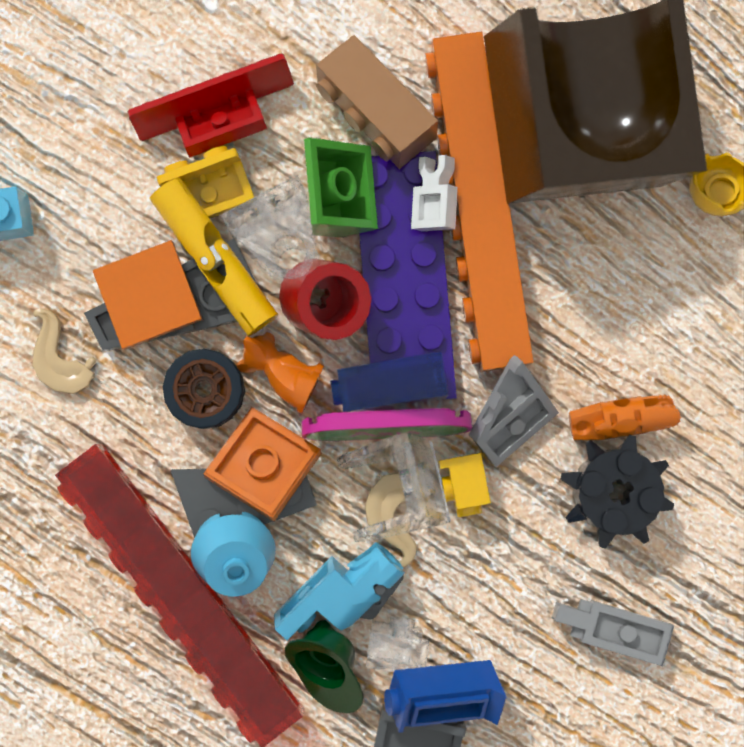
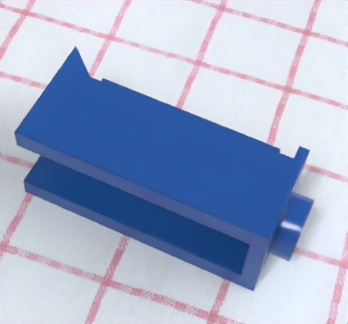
[384,660,507,733]

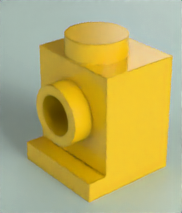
[437,453,491,517]

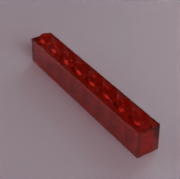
[55,444,305,747]

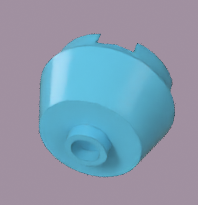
[191,512,276,597]

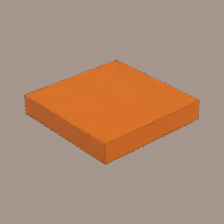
[92,240,203,350]
[203,407,322,522]

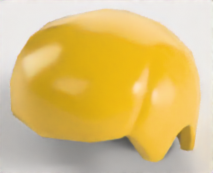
[689,152,744,216]

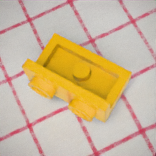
[156,146,256,219]

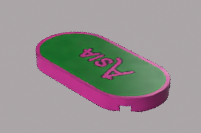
[301,408,472,441]

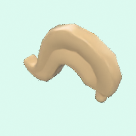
[32,309,96,395]
[365,473,422,568]

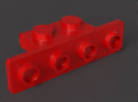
[127,53,294,158]

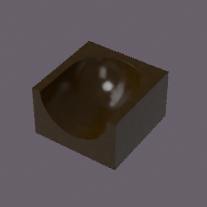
[484,0,707,204]

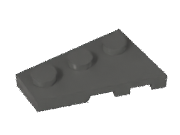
[170,469,317,538]

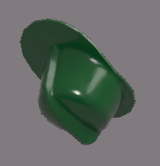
[284,620,364,714]

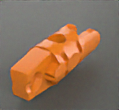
[569,394,682,440]

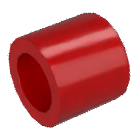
[279,259,371,340]

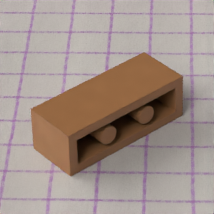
[316,35,438,169]

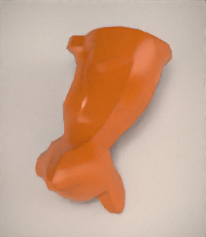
[236,332,324,414]

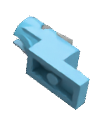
[274,542,405,640]

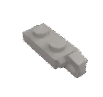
[551,599,674,666]

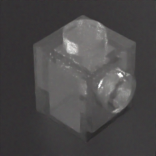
[366,616,430,672]

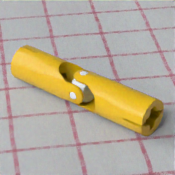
[150,177,278,337]

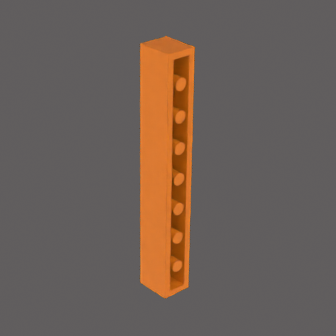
[425,31,534,373]

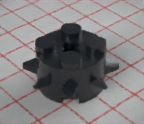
[560,435,674,549]

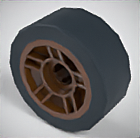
[163,349,245,429]

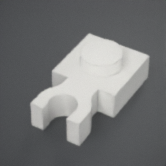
[411,155,458,231]

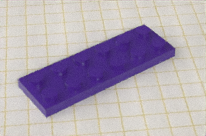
[359,151,457,406]

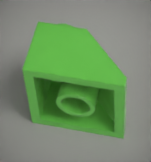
[304,137,378,238]

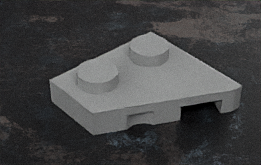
[469,355,559,467]

